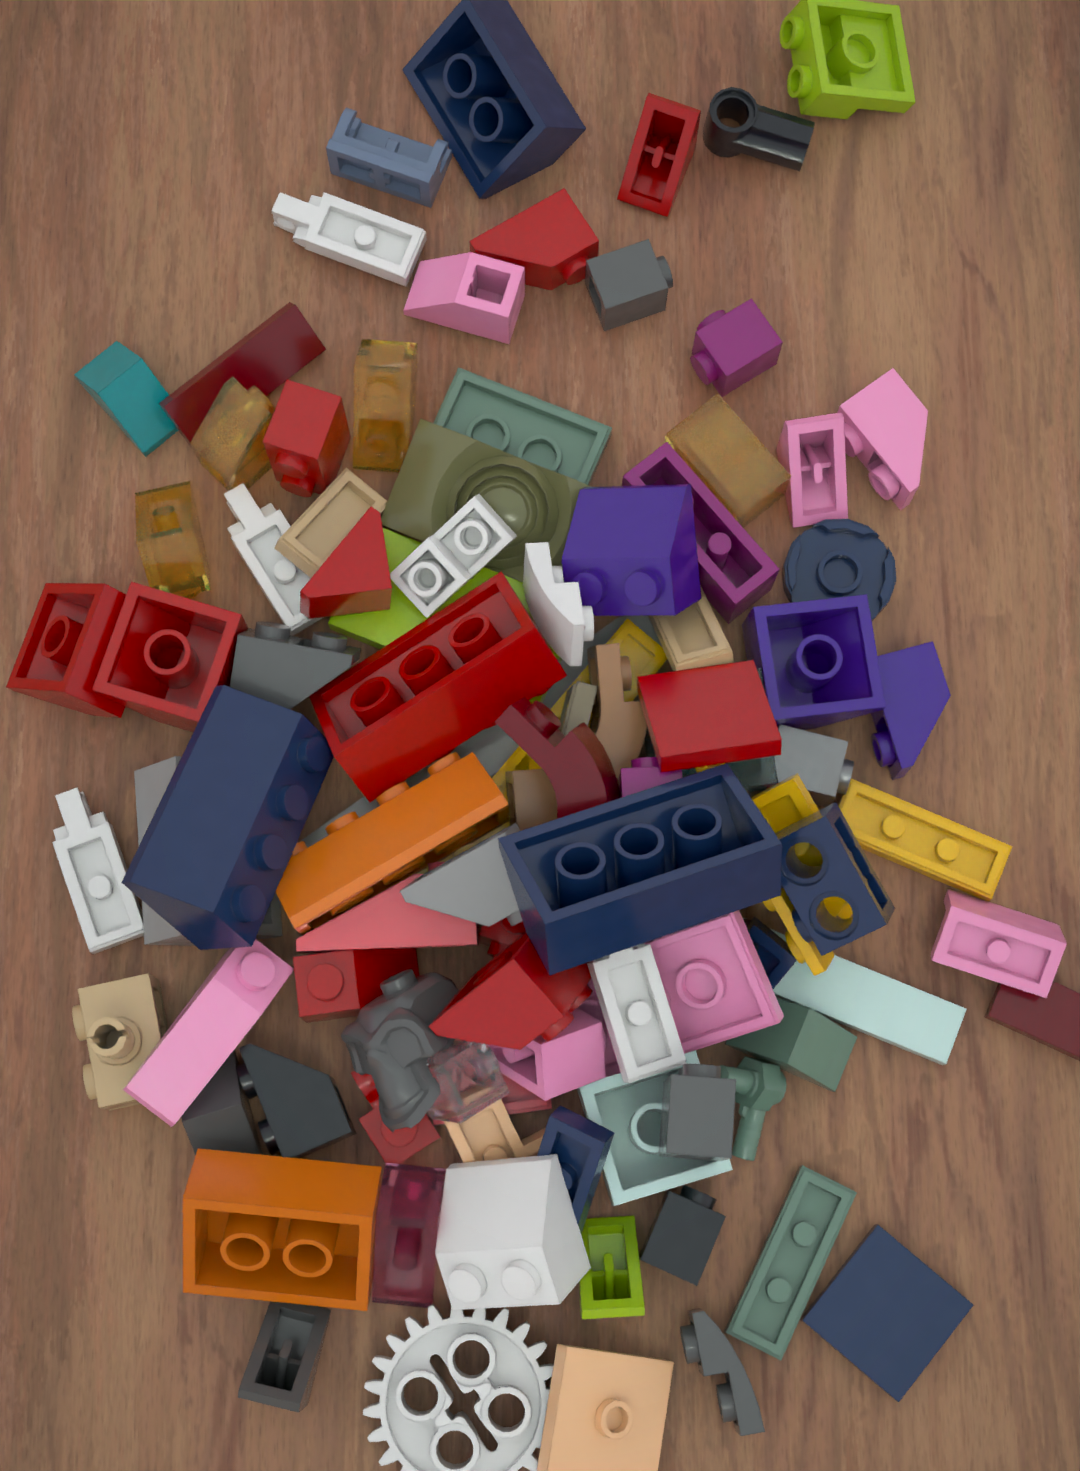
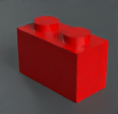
[263,379,351,497]

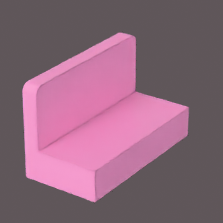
[931,889,1067,998]

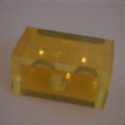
[664,393,791,528]

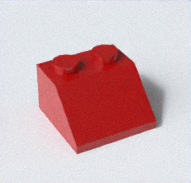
[92,582,248,732]
[6,583,126,718]
[428,932,593,1050]

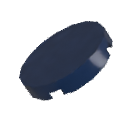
[782,519,896,621]

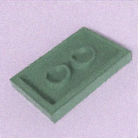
[434,367,612,486]

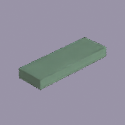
[724,1165,857,1361]

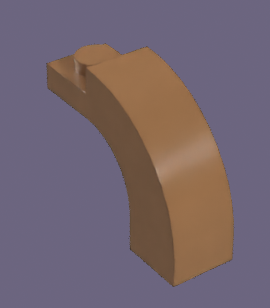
[505,643,647,830]

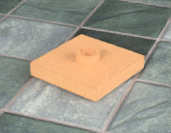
[537,1344,674,1471]

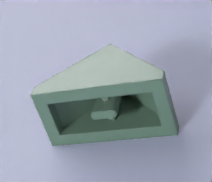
[725,998,857,1092]

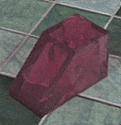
[372,1163,446,1308]

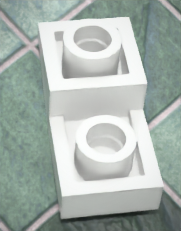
[390,494,517,618]
[523,542,594,666]

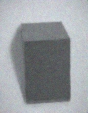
[181,1050,263,1155]
[238,1301,331,1413]

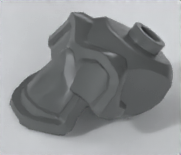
[341,969,459,1132]

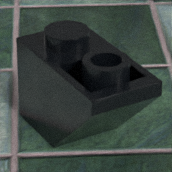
[236,1043,357,1158]

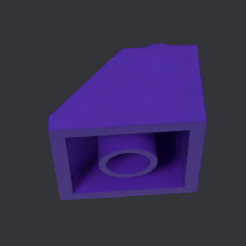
[562,484,701,616]
[742,594,886,730]

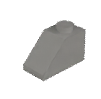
[400,823,522,927]

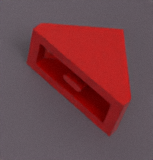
[617,93,701,217]
[300,506,392,619]

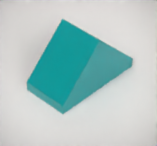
[74,341,179,457]

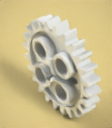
[363,1304,554,1471]

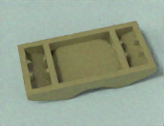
[381,418,592,582]

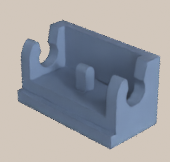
[326,107,452,208]

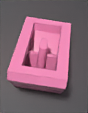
[776,412,848,528]

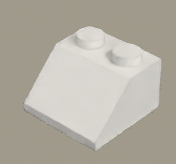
[435,1154,591,1310]

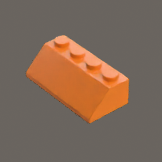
[275,752,509,935]

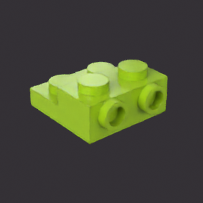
[779,0,916,119]

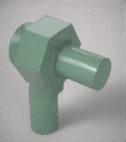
[720,1056,787,1161]

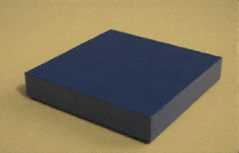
[800,1224,974,1402]

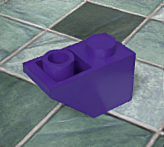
[871,641,951,780]

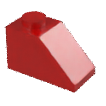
[469,188,599,290]
[293,948,419,1023]

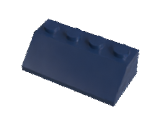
[121,685,334,950]
[498,763,782,976]

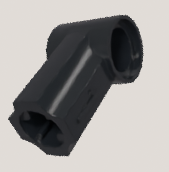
[702,87,815,171]

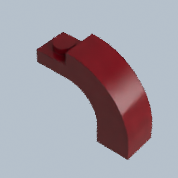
[495,697,620,819]

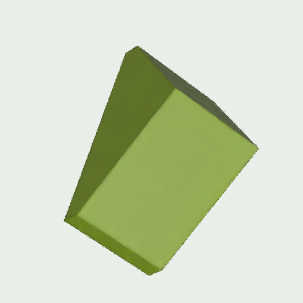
[578,1215,645,1319]

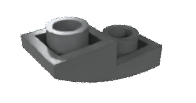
[680,1308,765,1436]

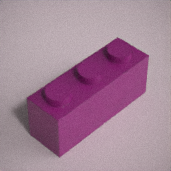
[621,442,780,624]

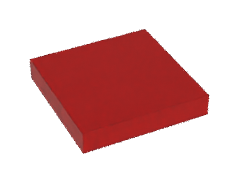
[637,660,782,773]

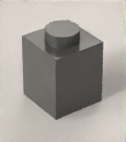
[585,239,673,331]

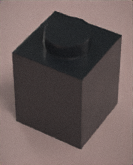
[639,1185,726,1286]

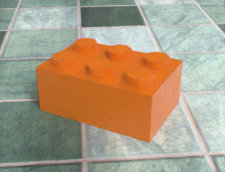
[183,1148,382,1311]

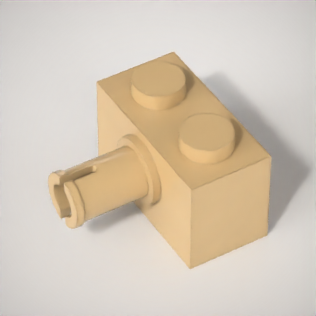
[72,973,168,1111]

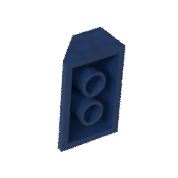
[402,0,586,199]

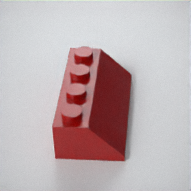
[309,571,567,802]

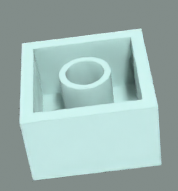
[577,1050,733,1206]

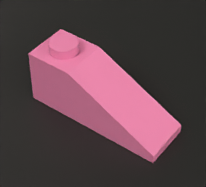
[123,939,294,1127]

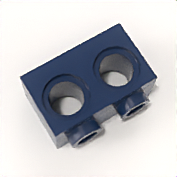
[775,802,895,956]

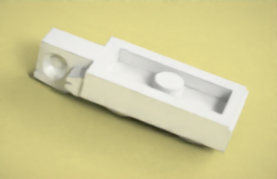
[271,192,427,287]
[224,483,324,636]
[52,787,144,954]
[587,943,686,1083]

